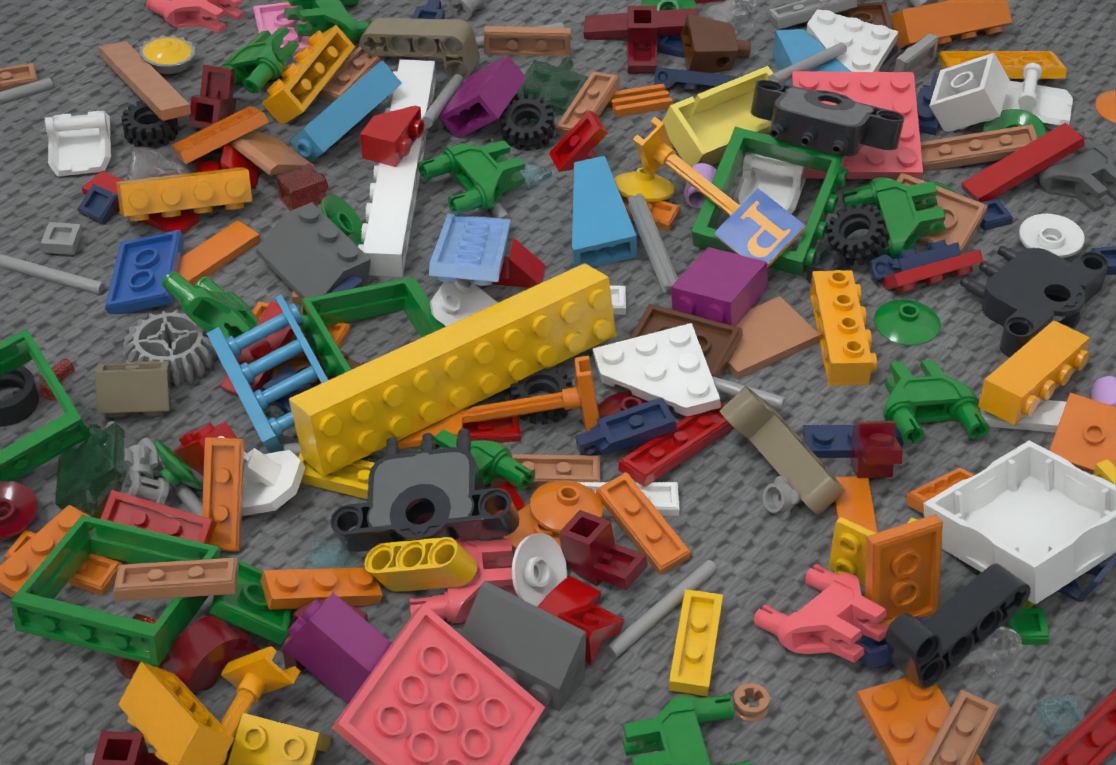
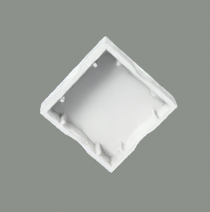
[923,440,1116,604]

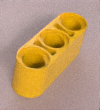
[364,537,477,592]

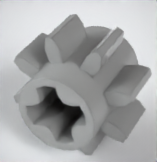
[116,444,162,484]

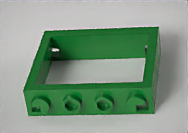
[691,126,848,277]
[299,277,446,379]
[0,329,92,482]
[10,515,221,666]

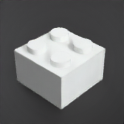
[929,53,1010,132]

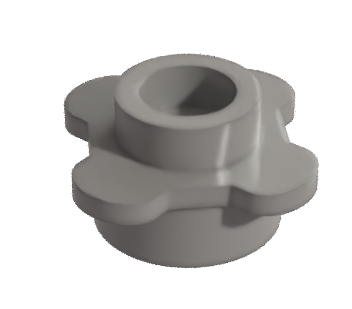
[763,476,800,520]

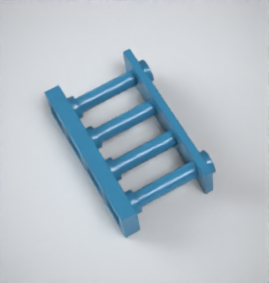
[206,294,328,453]

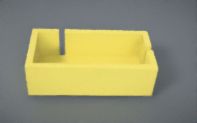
[662,66,773,167]

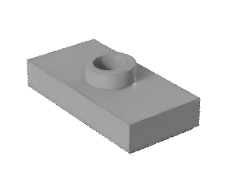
[895,33,938,75]

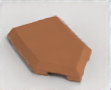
[232,130,316,176]

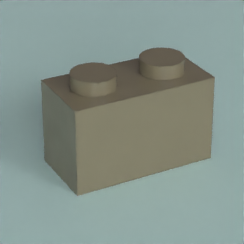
[95,361,171,418]

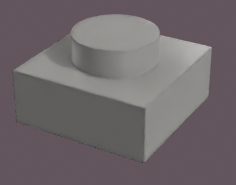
[41,222,83,255]

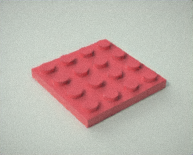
[791,71,923,179]
[331,604,545,765]

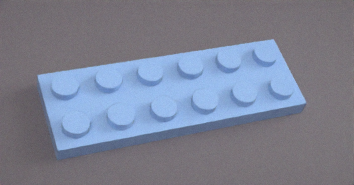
[429,214,511,285]

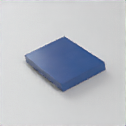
[105,230,185,314]

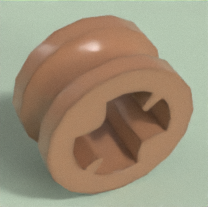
[733,683,770,722]

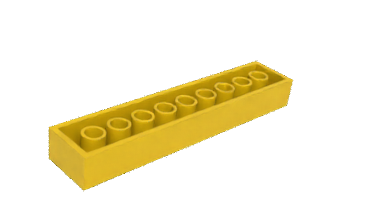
[289,263,616,476]

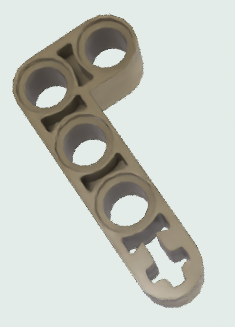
[360,18,480,81]
[720,386,845,515]

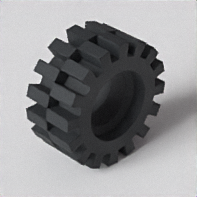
[499,94,555,151]
[121,100,179,149]
[826,203,889,266]
[510,366,573,425]

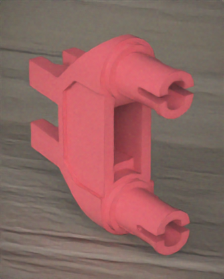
[146,0,245,34]
[410,537,518,624]
[754,564,888,663]

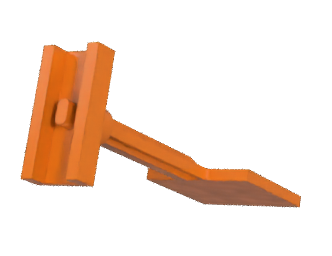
[398,356,599,450]

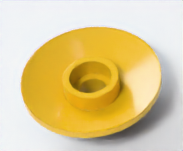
[614,167,675,202]

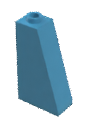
[772,29,852,85]
[289,60,402,163]
[572,156,637,268]

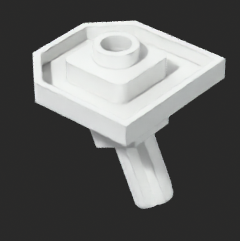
[218,436,305,516]

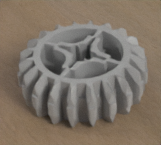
[123,309,217,388]

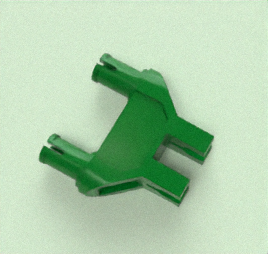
[284,0,372,43]
[221,27,299,94]
[418,140,525,216]
[842,177,945,262]
[161,271,259,338]
[883,360,990,444]
[417,429,535,491]
[622,694,752,765]

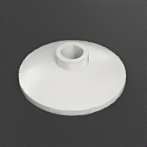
[1019,214,1085,258]
[512,533,567,607]

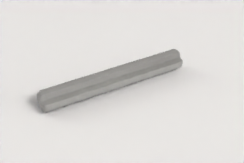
[628,194,678,294]

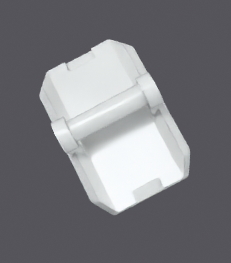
[1002,63,1073,129]
[45,111,111,176]
[734,152,806,214]
[430,278,498,326]

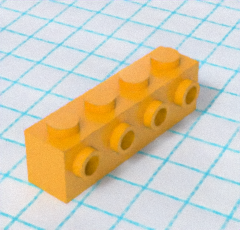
[261,25,355,124]
[116,167,252,221]
[810,270,877,386]
[978,320,1090,426]
[118,661,234,765]

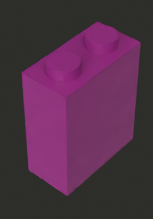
[438,55,526,138]
[671,247,768,326]
[283,592,392,704]

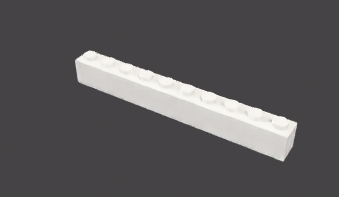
[358,60,436,277]

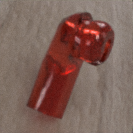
[39,358,75,400]

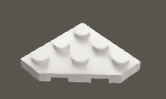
[806,9,899,72]
[592,323,721,416]

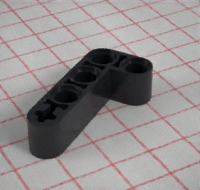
[886,563,1031,689]

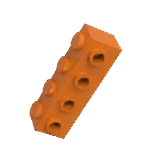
[891,0,1012,48]

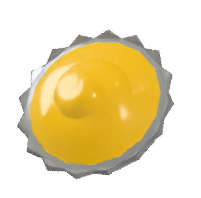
[139,35,196,74]

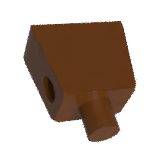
[680,14,751,73]

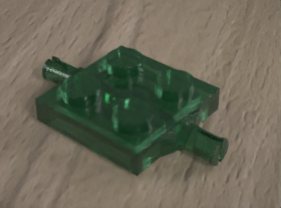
[513,57,588,123]
[55,422,125,515]

